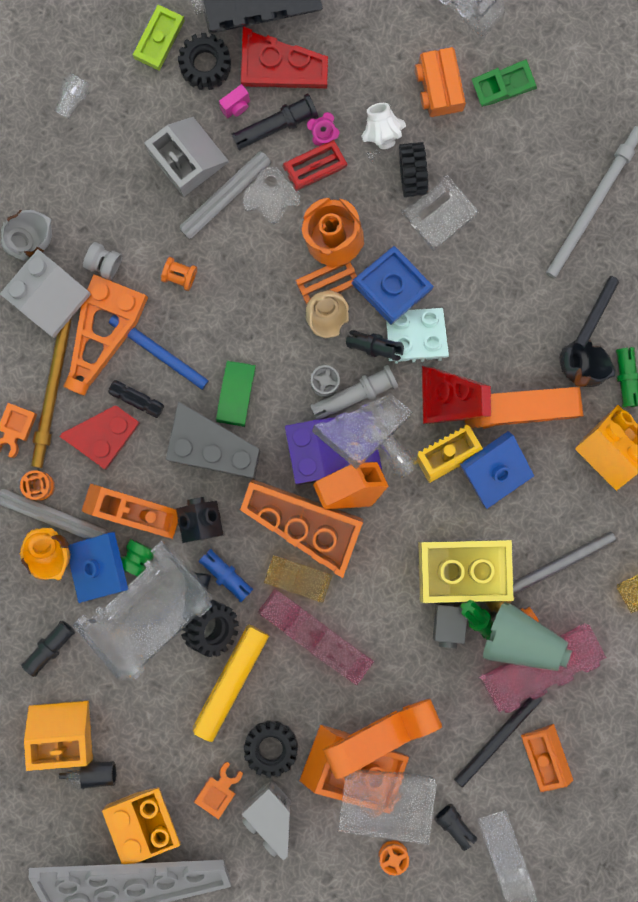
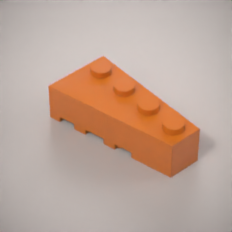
[240,479,363,578]

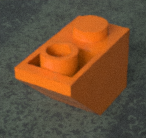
[313,462,389,509]

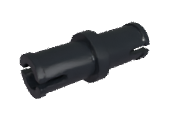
[346,330,404,361]
[21,620,75,677]

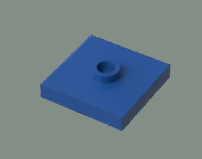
[351,246,434,325]
[460,431,534,509]
[68,532,129,603]

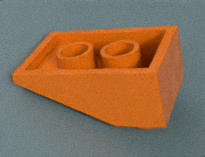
[299,725,409,813]

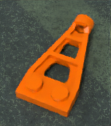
[63,274,148,396]

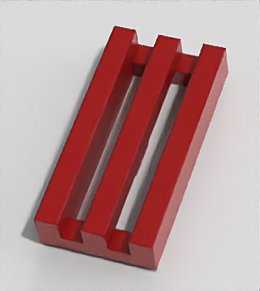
[282,140,347,191]

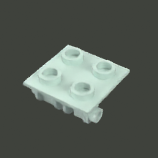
[386,308,449,364]

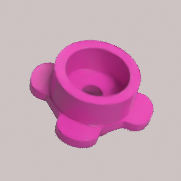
[307,112,340,146]

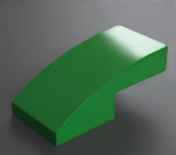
[471,59,537,107]
[216,361,256,427]

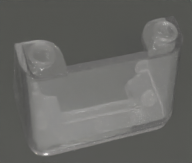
[72,541,213,681]

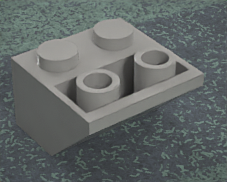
[144,117,229,197]
[242,779,291,860]

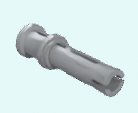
[310,364,399,420]

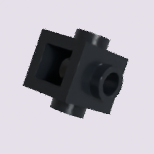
[176,497,224,543]

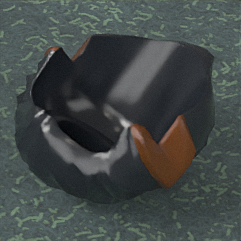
[559,340,616,387]

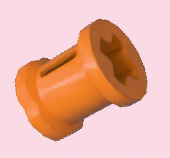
[161,257,197,291]

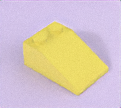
[418,540,514,603]

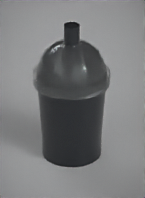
[59,761,117,791]

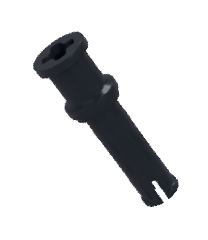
[231,93,319,151]

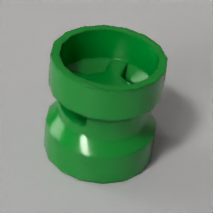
[121,539,156,578]

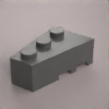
[166,402,261,479]

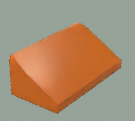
[521,724,573,792]

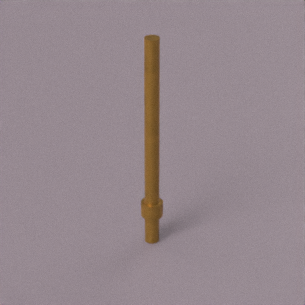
[31,316,73,468]

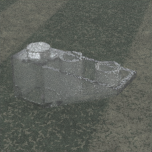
[478,810,538,902]

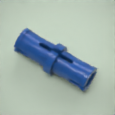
[198,549,253,603]

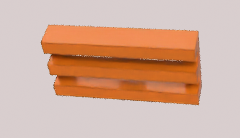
[296,261,357,305]

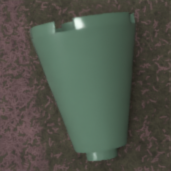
[483,602,572,671]

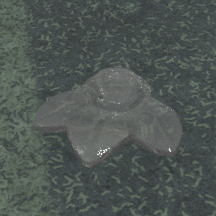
[243,166,300,225]

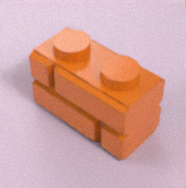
[415,47,466,117]

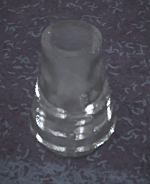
[54,73,90,119]
[378,434,419,479]

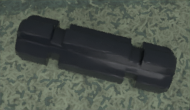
[108,380,164,418]

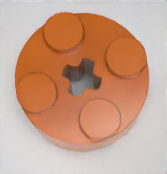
[302,198,364,268]

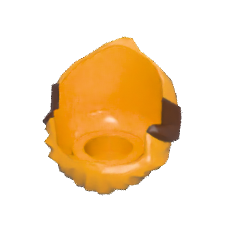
[19,528,71,580]

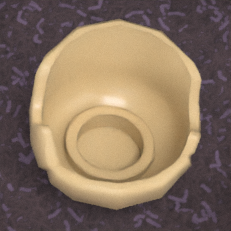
[305,290,349,338]

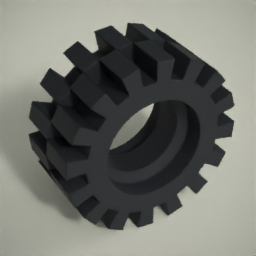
[178,33,231,90]
[399,142,428,198]
[181,599,239,657]
[244,720,298,778]

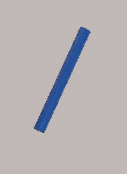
[109,315,209,390]

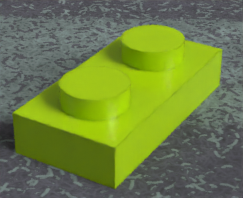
[133,5,185,71]

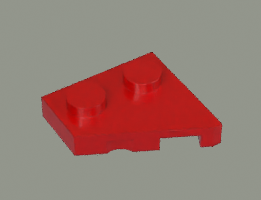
[59,405,140,470]

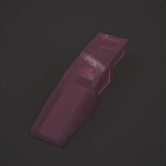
[258,589,374,685]

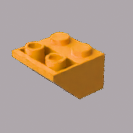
[575,405,638,491]
[24,700,93,771]
[102,787,181,864]

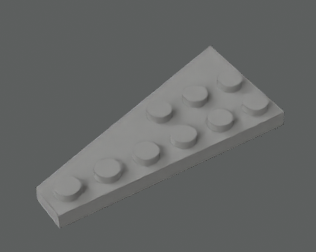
[28,860,231,902]

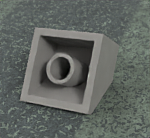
[0,249,91,338]

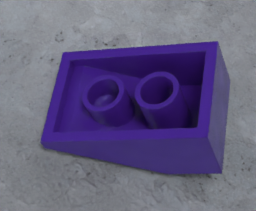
[285,412,382,486]

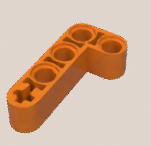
[465,387,584,430]
[323,698,443,779]

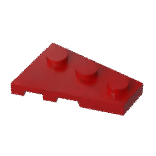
[241,27,328,89]
[422,366,491,424]

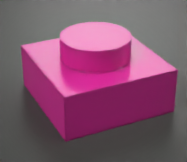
[219,84,250,119]

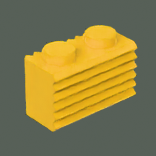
[417,425,483,483]

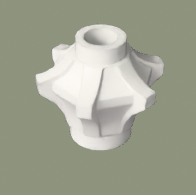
[362,103,406,149]

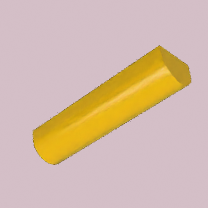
[193,624,269,742]

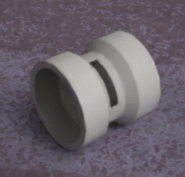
[83,242,122,280]
[310,365,340,397]

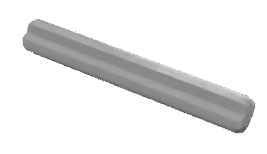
[179,151,271,239]
[0,489,108,539]

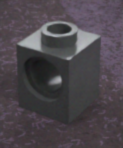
[433,604,467,648]

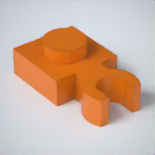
[0,403,37,458]
[193,762,243,820]

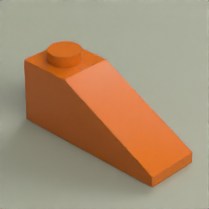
[81,483,178,539]

